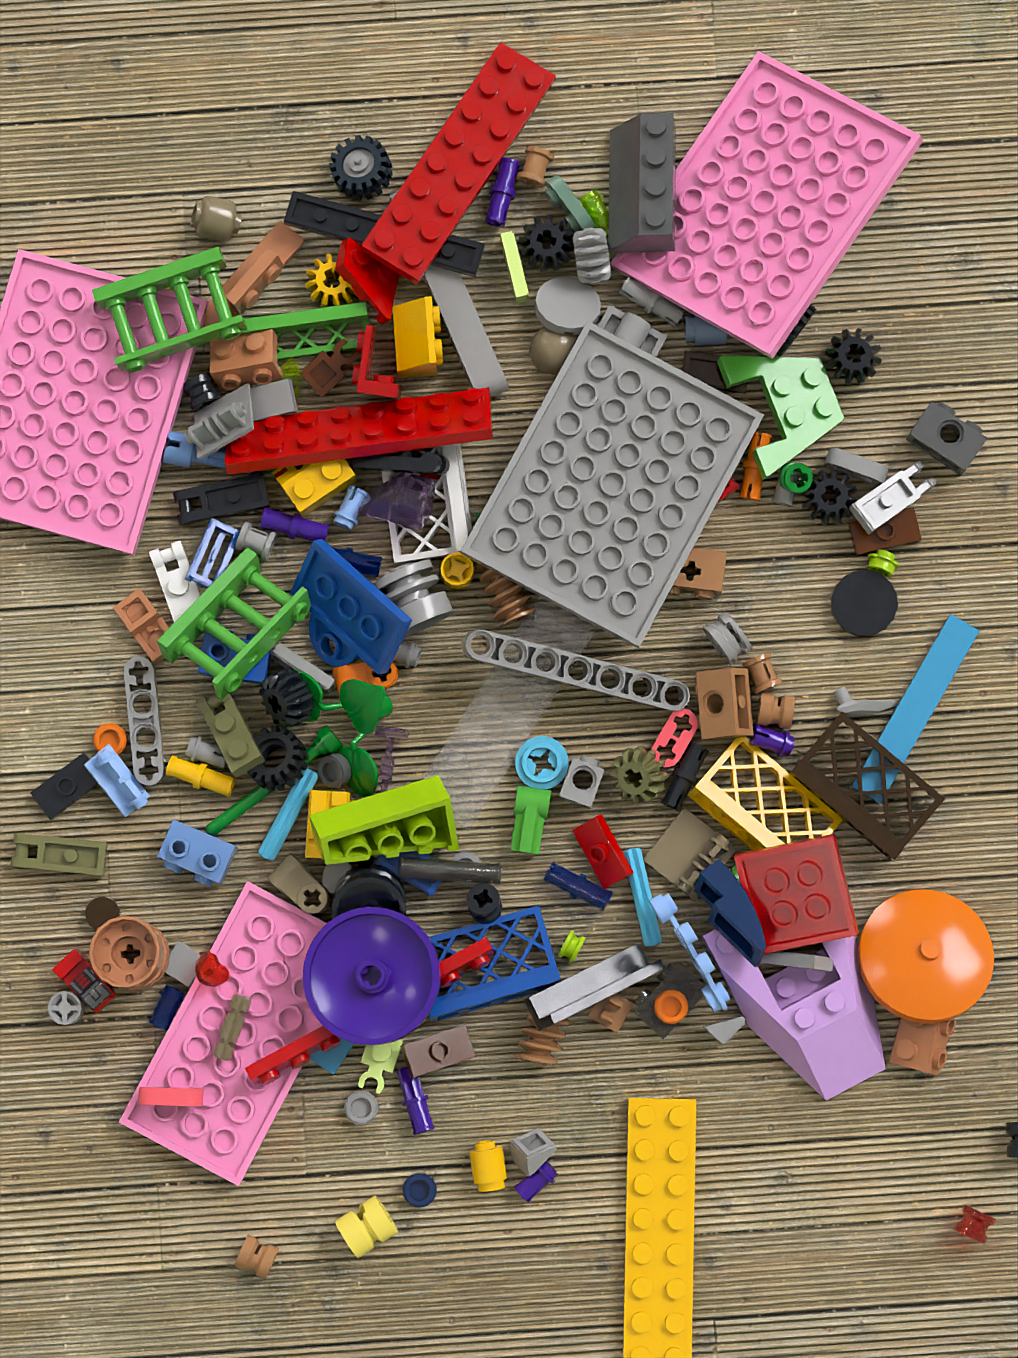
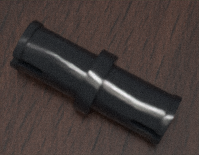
[661,742,709,811]

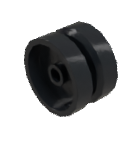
[332,864,407,919]

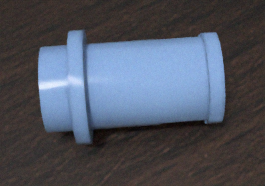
[333,485,368,530]

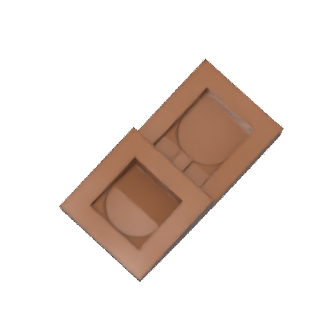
[113,588,169,665]

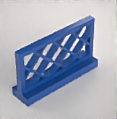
[429,905,561,1023]

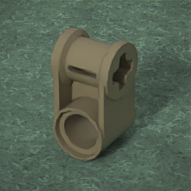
[268,853,331,915]

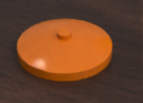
[858,889,994,1024]

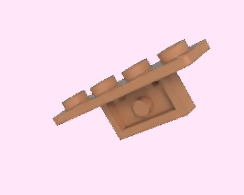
[203,221,304,339]

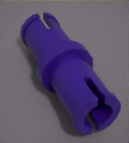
[485,158,520,227]
[260,507,330,541]

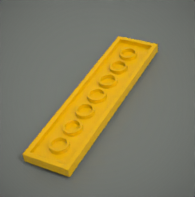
[623,1097,696,1358]

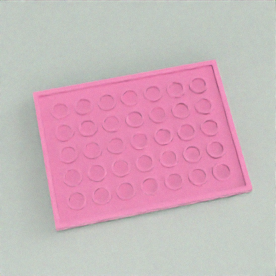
[610,51,923,359]
[0,249,210,556]

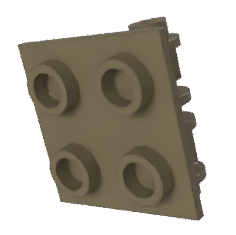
[643,807,737,902]

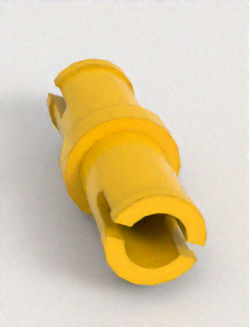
[165,755,236,797]

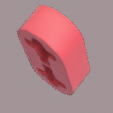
[651,709,698,769]
[138,1087,204,1106]

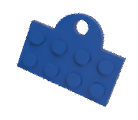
[290,539,412,675]

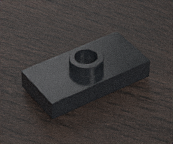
[30,752,99,820]

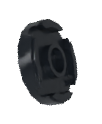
[831,570,898,637]

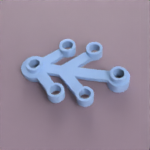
[649,893,730,1013]

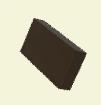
[682,351,748,394]

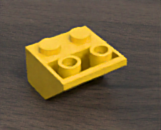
[393,296,443,378]

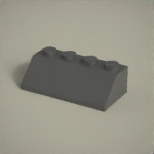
[608,113,676,253]

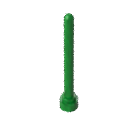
[206,724,343,836]

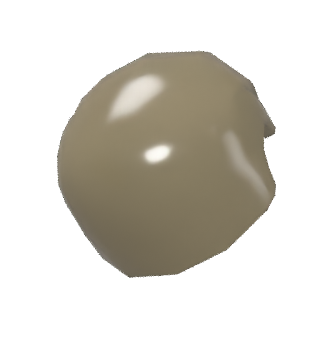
[529,327,579,375]

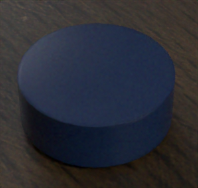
[403,1173,437,1208]

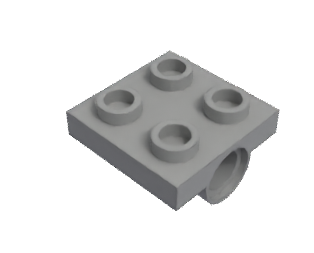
[598,305,668,358]

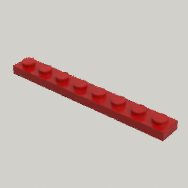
[245,937,494,1085]

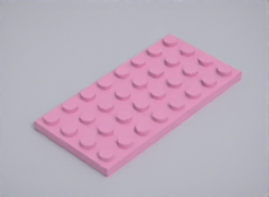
[119,881,327,1186]

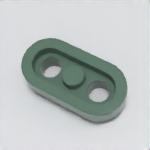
[544,174,595,233]

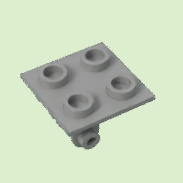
[185,383,254,460]

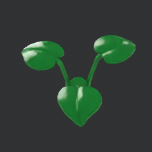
[291,669,393,798]

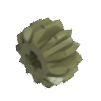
[609,746,669,804]

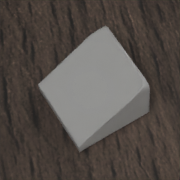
[703,1016,746,1045]
[510,1128,557,1177]

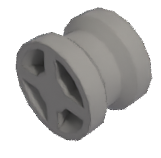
[48,991,85,1025]

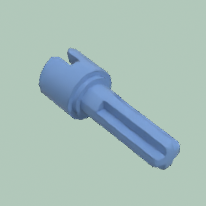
[163,431,255,474]

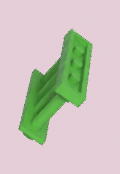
[92,247,248,373]
[157,547,311,700]

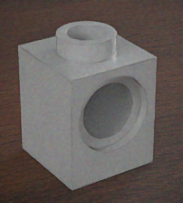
[559,755,605,809]

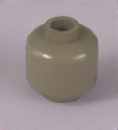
[191,196,242,242]

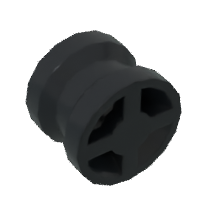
[183,372,222,411]
[466,883,502,924]

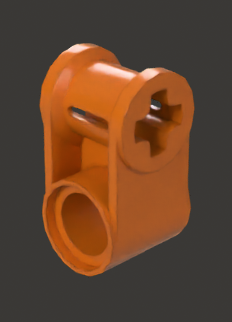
[332,662,399,698]

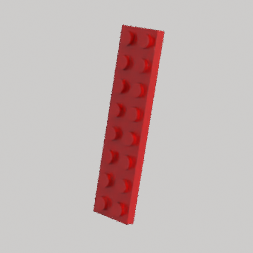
[360,42,556,285]
[225,387,493,475]

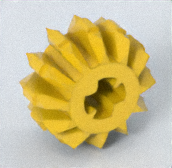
[305,253,356,308]

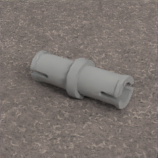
[618,276,685,328]

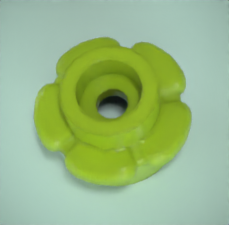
[867,549,899,578]

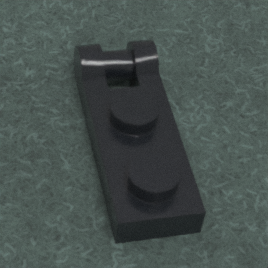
[350,451,450,475]
[173,473,271,526]

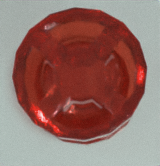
[954,1205,996,1244]

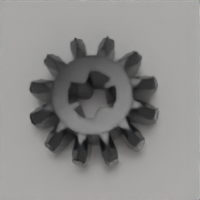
[518,215,574,272]
[825,328,882,385]
[801,469,858,526]
[259,668,315,728]

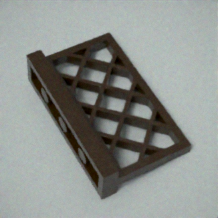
[789,712,945,861]

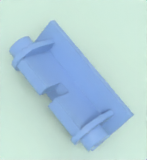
[84,744,150,817]

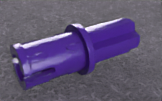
[397,1067,435,1135]

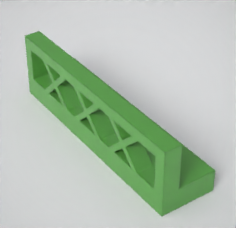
[241,302,370,361]

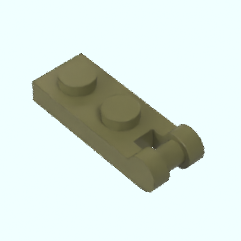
[196,693,265,777]
[10,833,108,876]

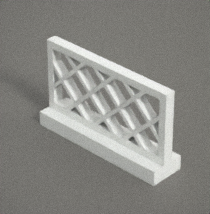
[381,444,473,564]

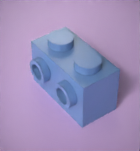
[157,819,238,887]

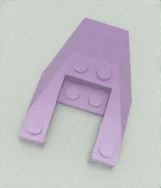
[700,929,886,1101]

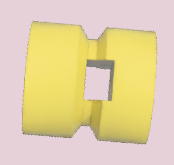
[335,1195,399,1258]

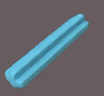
[258,768,318,861]
[623,847,662,947]

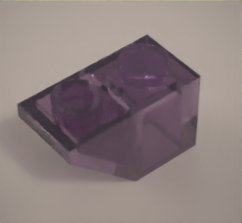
[358,472,436,530]

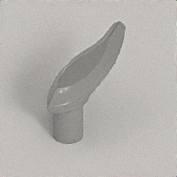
[834,687,898,716]

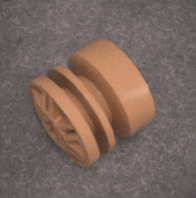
[89,916,171,991]

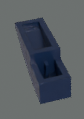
[694,859,766,967]

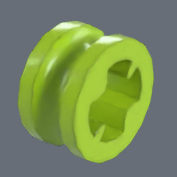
[558,930,586,964]

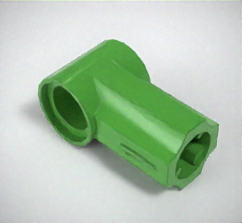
[511,785,551,855]

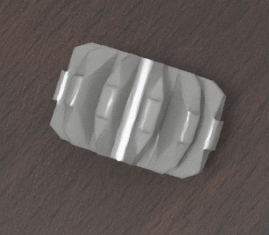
[573,227,611,284]

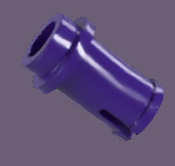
[749,724,795,757]
[514,1161,558,1203]

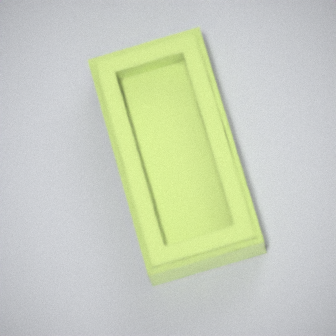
[500,231,529,304]

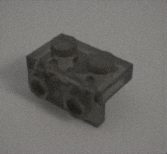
[633,962,705,1039]

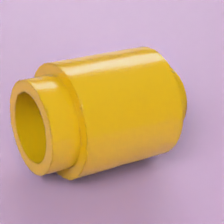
[469,1140,507,1192]

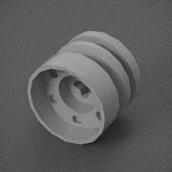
[372,559,454,638]

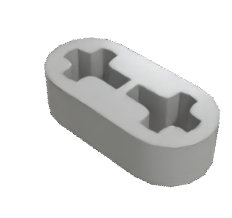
[824,447,889,486]

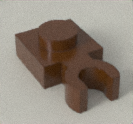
[299,339,359,398]

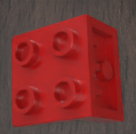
[352,325,402,398]

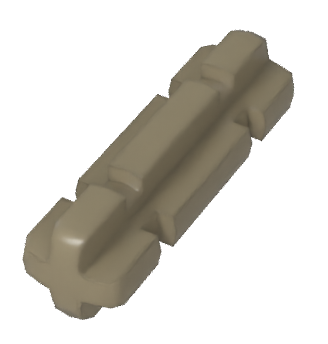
[213,994,251,1061]

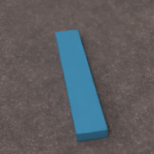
[850,614,980,804]

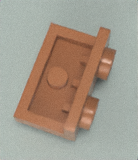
[210,329,283,391]
[889,1018,956,1076]

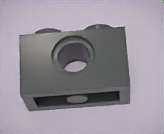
[906,401,987,476]

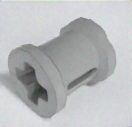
[235,522,277,561]

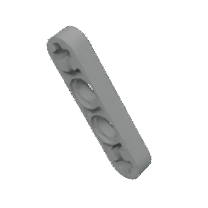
[124,656,165,787]

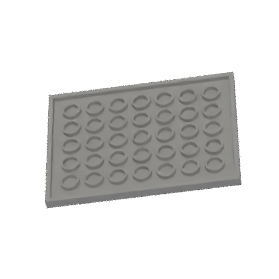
[460,321,764,649]

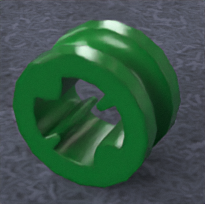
[779,462,813,493]

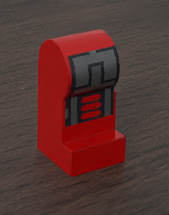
[52,948,117,1014]

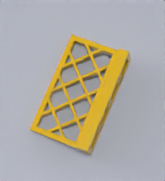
[687,736,844,851]

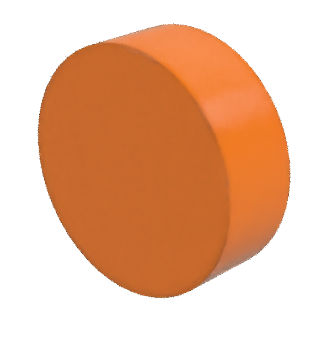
[93,723,128,756]
[654,990,688,1024]

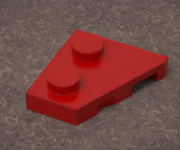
[335,237,400,325]

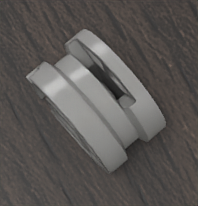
[703,612,752,665]

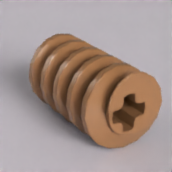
[474,563,536,627]
[515,991,570,1066]

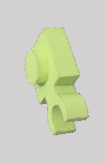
[358,1039,404,1094]

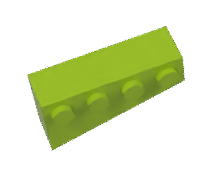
[309,775,459,865]

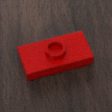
[572,814,634,889]

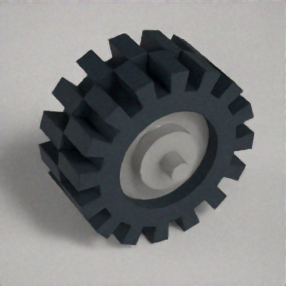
[329,135,393,201]

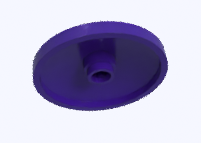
[303,907,441,1045]

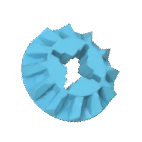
[515,736,569,789]

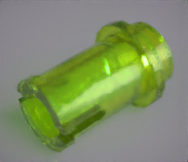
[579,189,609,231]

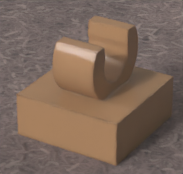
[588,993,634,1033]

